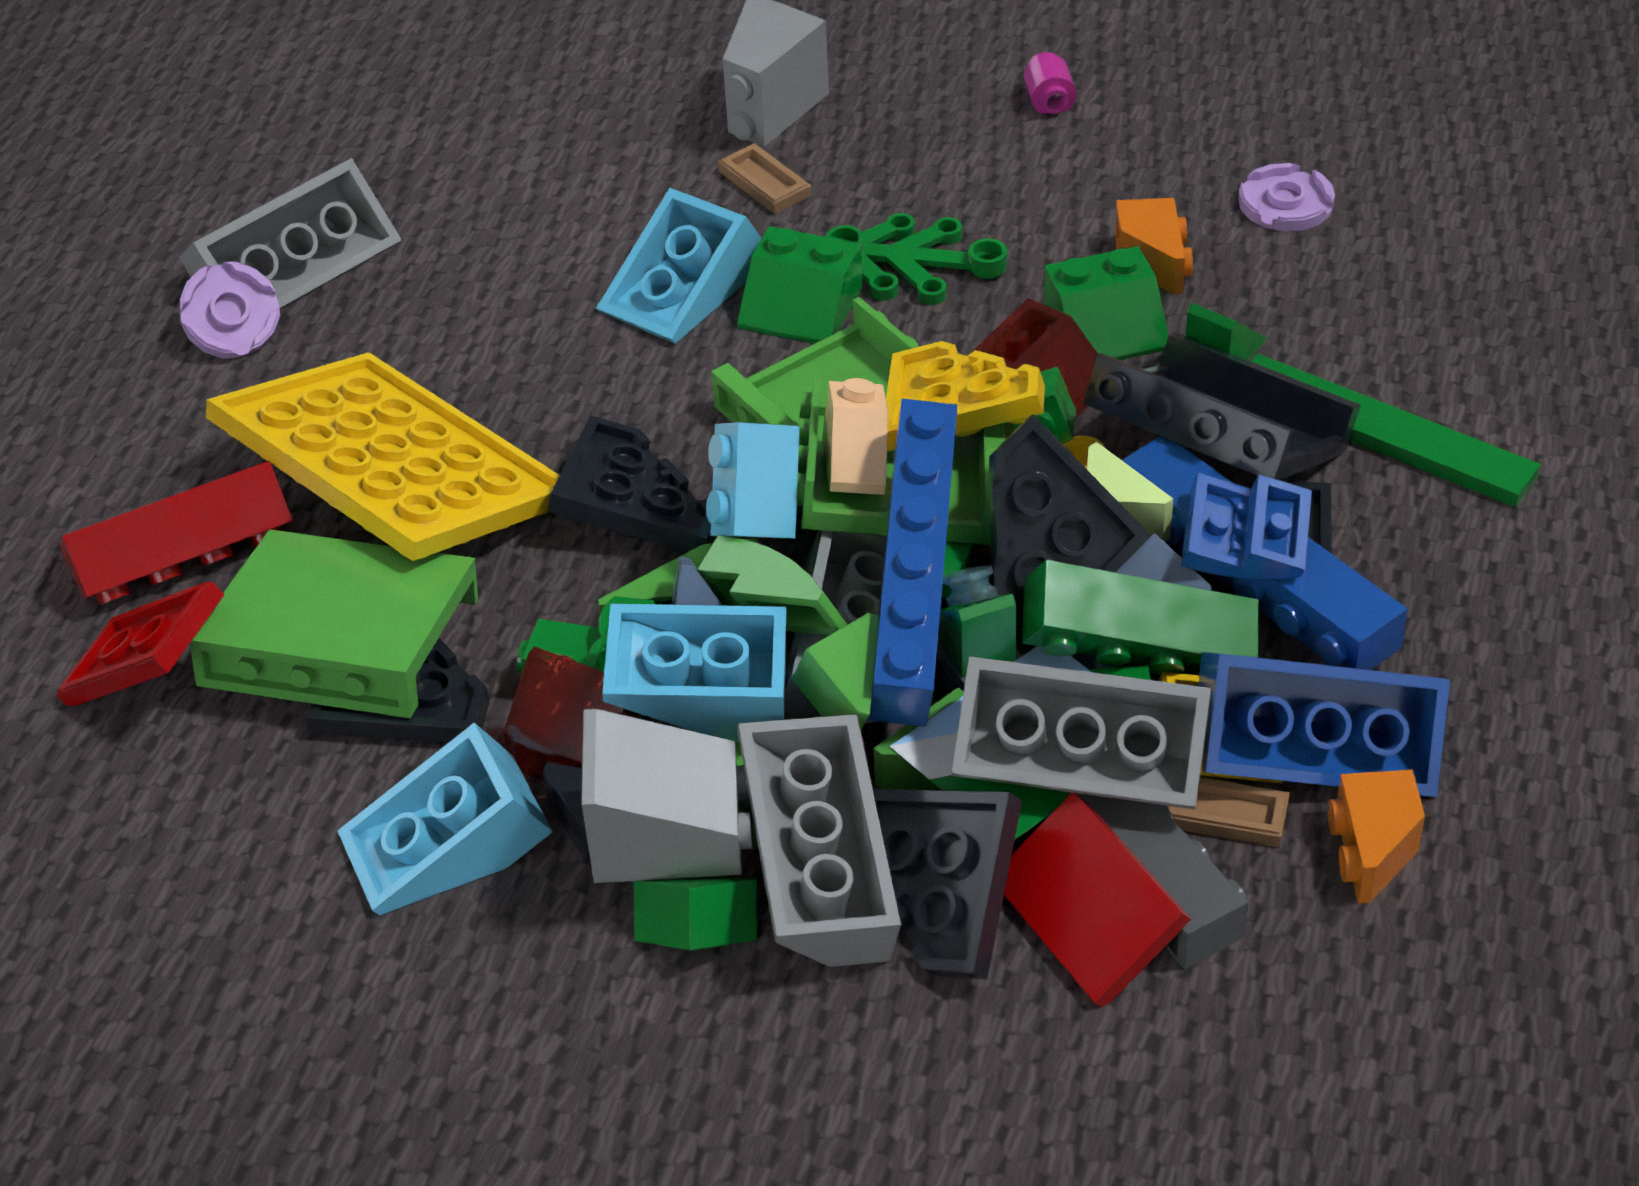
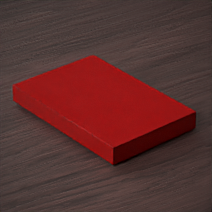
[56,581,225,707]
[1004,792,1192,1007]

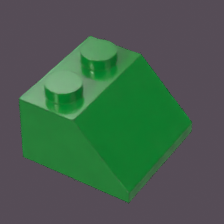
[737,226,863,344]
[1043,246,1168,370]

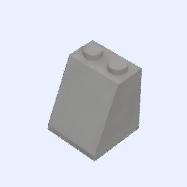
[723,0,829,147]
[582,709,753,883]

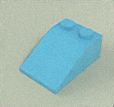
[596,188,762,344]
[706,422,799,538]
[602,604,786,742]
[338,723,553,916]

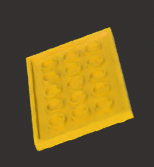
[205,352,560,561]

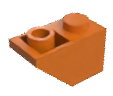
[1114,198,1193,294]
[1328,769,1425,904]

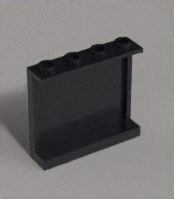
[1083,333,1361,480]

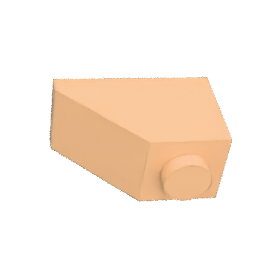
[822,378,888,495]

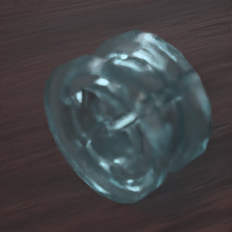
[943,566,998,606]

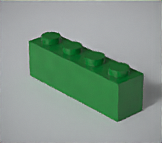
[1022,560,1258,675]

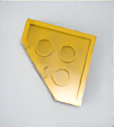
[886,341,1045,451]

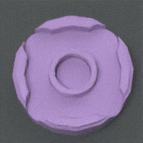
[1238,163,1335,231]
[179,262,280,359]

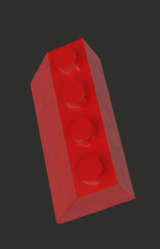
[58,460,293,605]

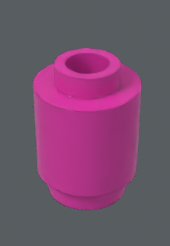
[1024,52,1077,114]

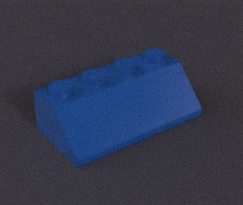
[1198,651,1450,797]

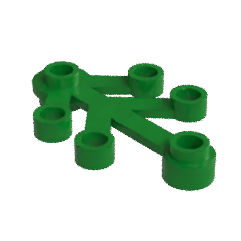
[825,213,1007,305]

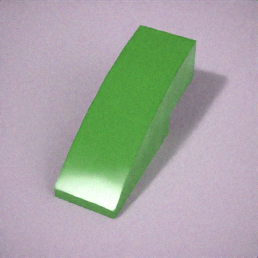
[697,535,847,635]

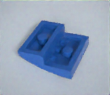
[1181,473,1312,579]

